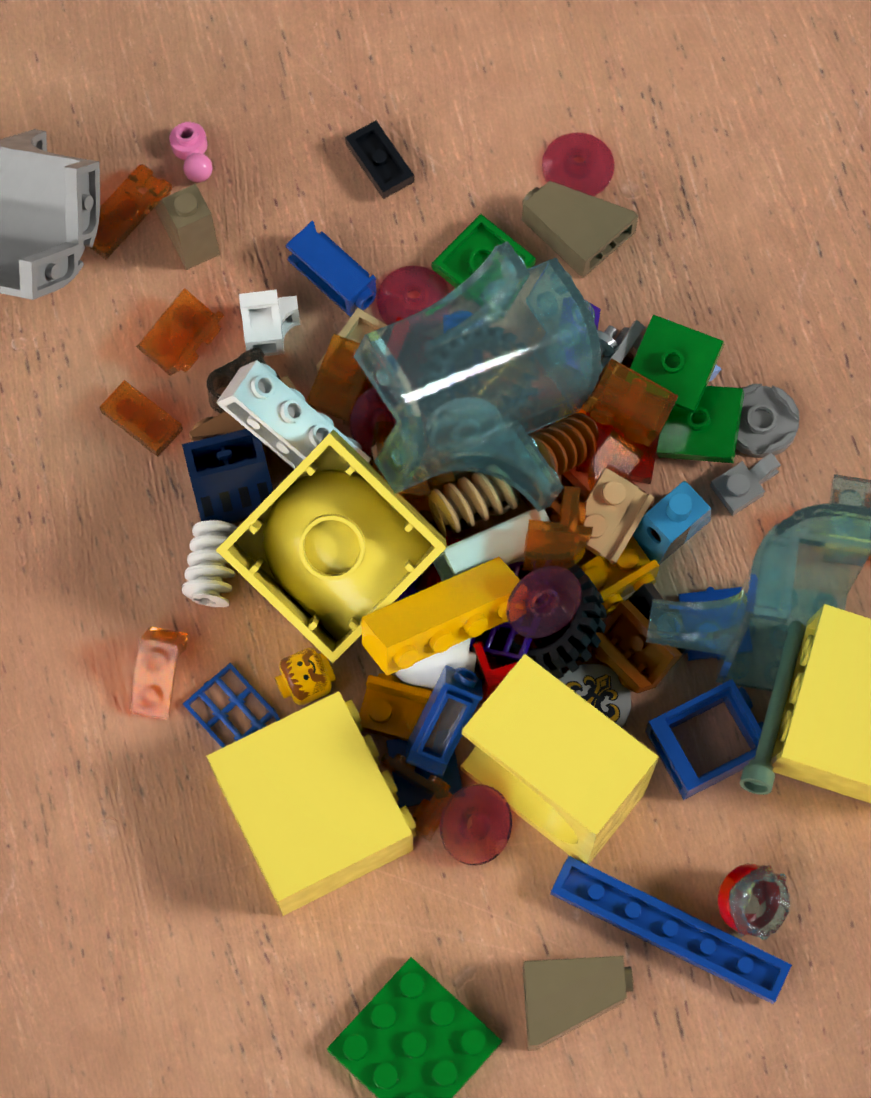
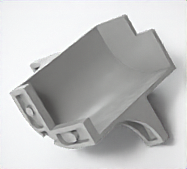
[0,129,100,300]

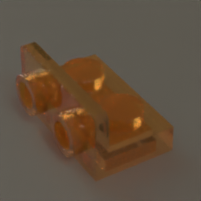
[306,334,380,427]

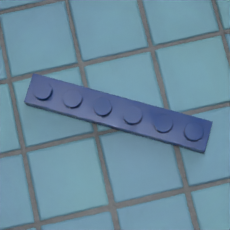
[550,855,792,1004]

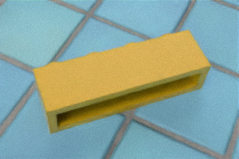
[361,557,526,676]

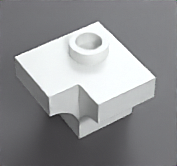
[239,290,300,358]

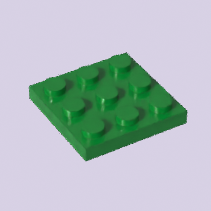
[326,957,503,1098]

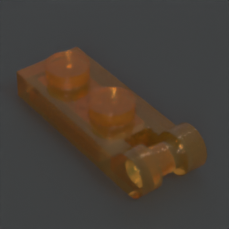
[89,164,172,260]

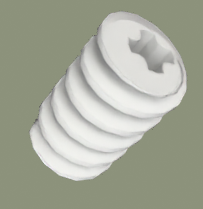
[182,520,237,607]

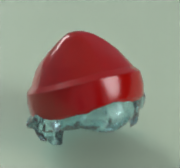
[718,864,790,940]

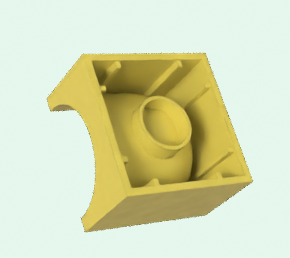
[216,429,447,663]
[460,654,659,865]

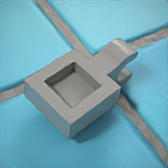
[710,453,781,516]

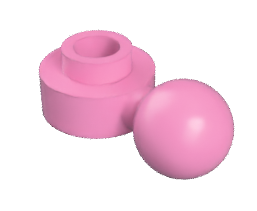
[169,122,213,183]

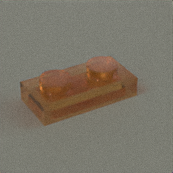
[99,380,183,457]

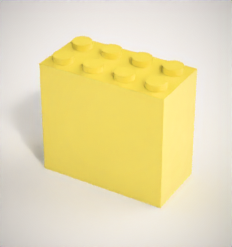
[770,604,871,804]
[207,691,417,916]

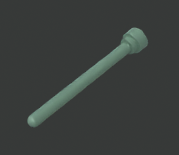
[740,621,805,795]

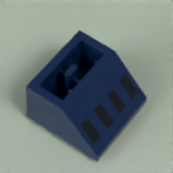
[182,429,273,524]

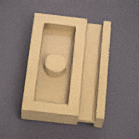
[565,468,654,565]

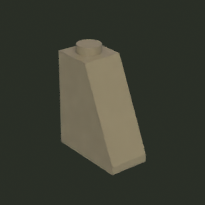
[522,181,638,278]
[155,184,220,270]
[523,956,633,1051]

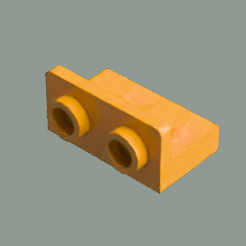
[580,535,660,614]
[359,673,444,748]

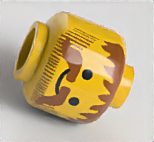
[274,648,336,706]

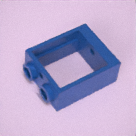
[645,679,764,800]

